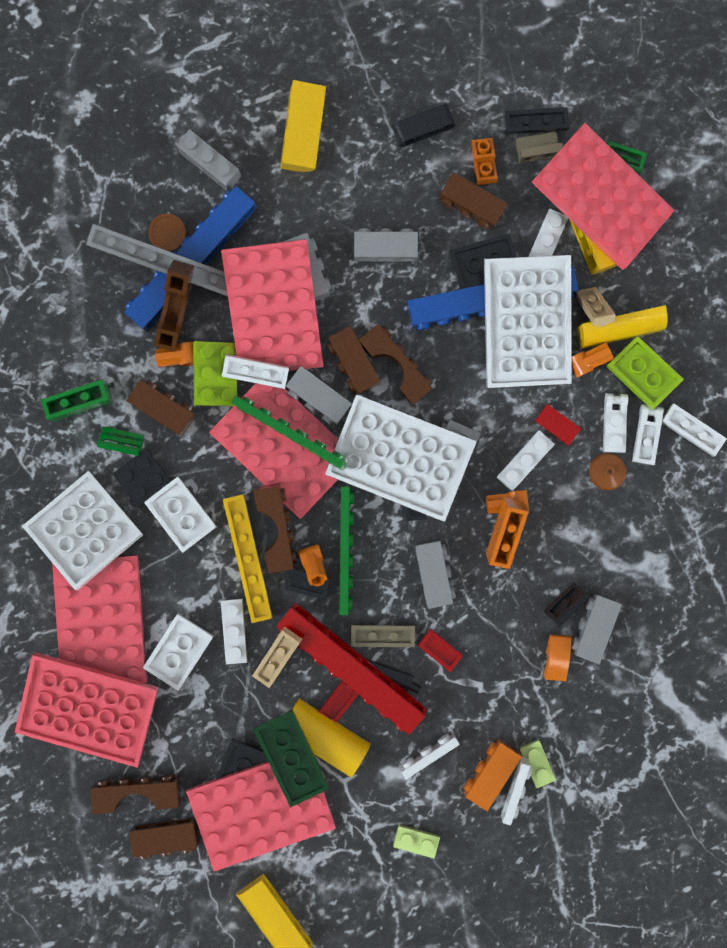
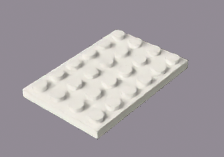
[484,255,572,388]
[325,394,477,522]

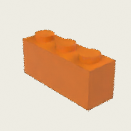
[486,497,529,569]
[463,739,522,811]

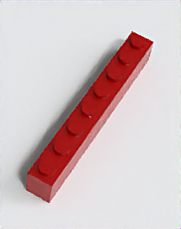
[276,602,427,735]

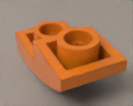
[471,138,498,185]
[543,634,572,681]

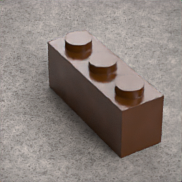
[439,172,508,230]
[327,326,380,395]
[126,380,196,437]
[129,817,200,860]

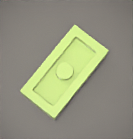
[519,739,556,789]
[393,824,440,859]

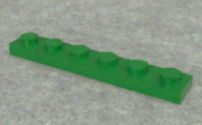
[232,396,347,471]
[340,487,354,615]

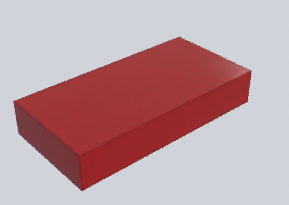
[534,404,581,446]
[417,628,463,672]
[318,681,359,723]

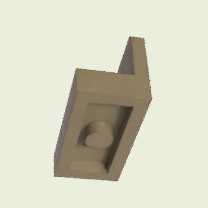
[515,132,563,164]

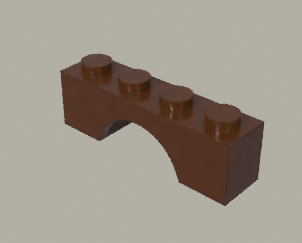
[154,260,194,352]
[359,324,433,407]
[253,483,297,574]
[90,774,181,814]

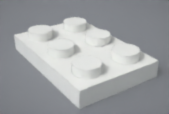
[144,477,217,553]
[143,613,214,691]

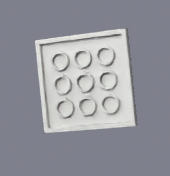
[22,471,143,591]

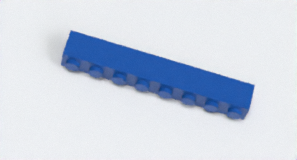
[124,186,257,332]
[407,266,579,331]

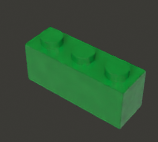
[41,380,114,422]

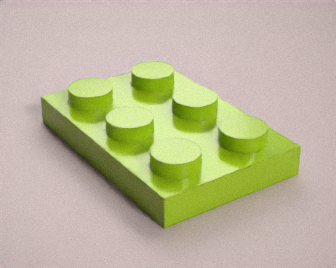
[607,336,684,410]
[193,341,237,407]

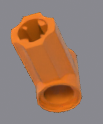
[155,342,194,368]
[571,343,614,378]
[486,490,529,514]
[298,544,328,587]

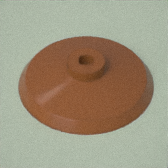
[148,214,186,251]
[589,453,627,491]

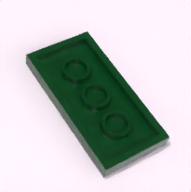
[253,709,330,808]

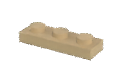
[576,287,615,326]
[252,627,302,688]

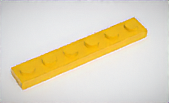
[223,494,273,623]

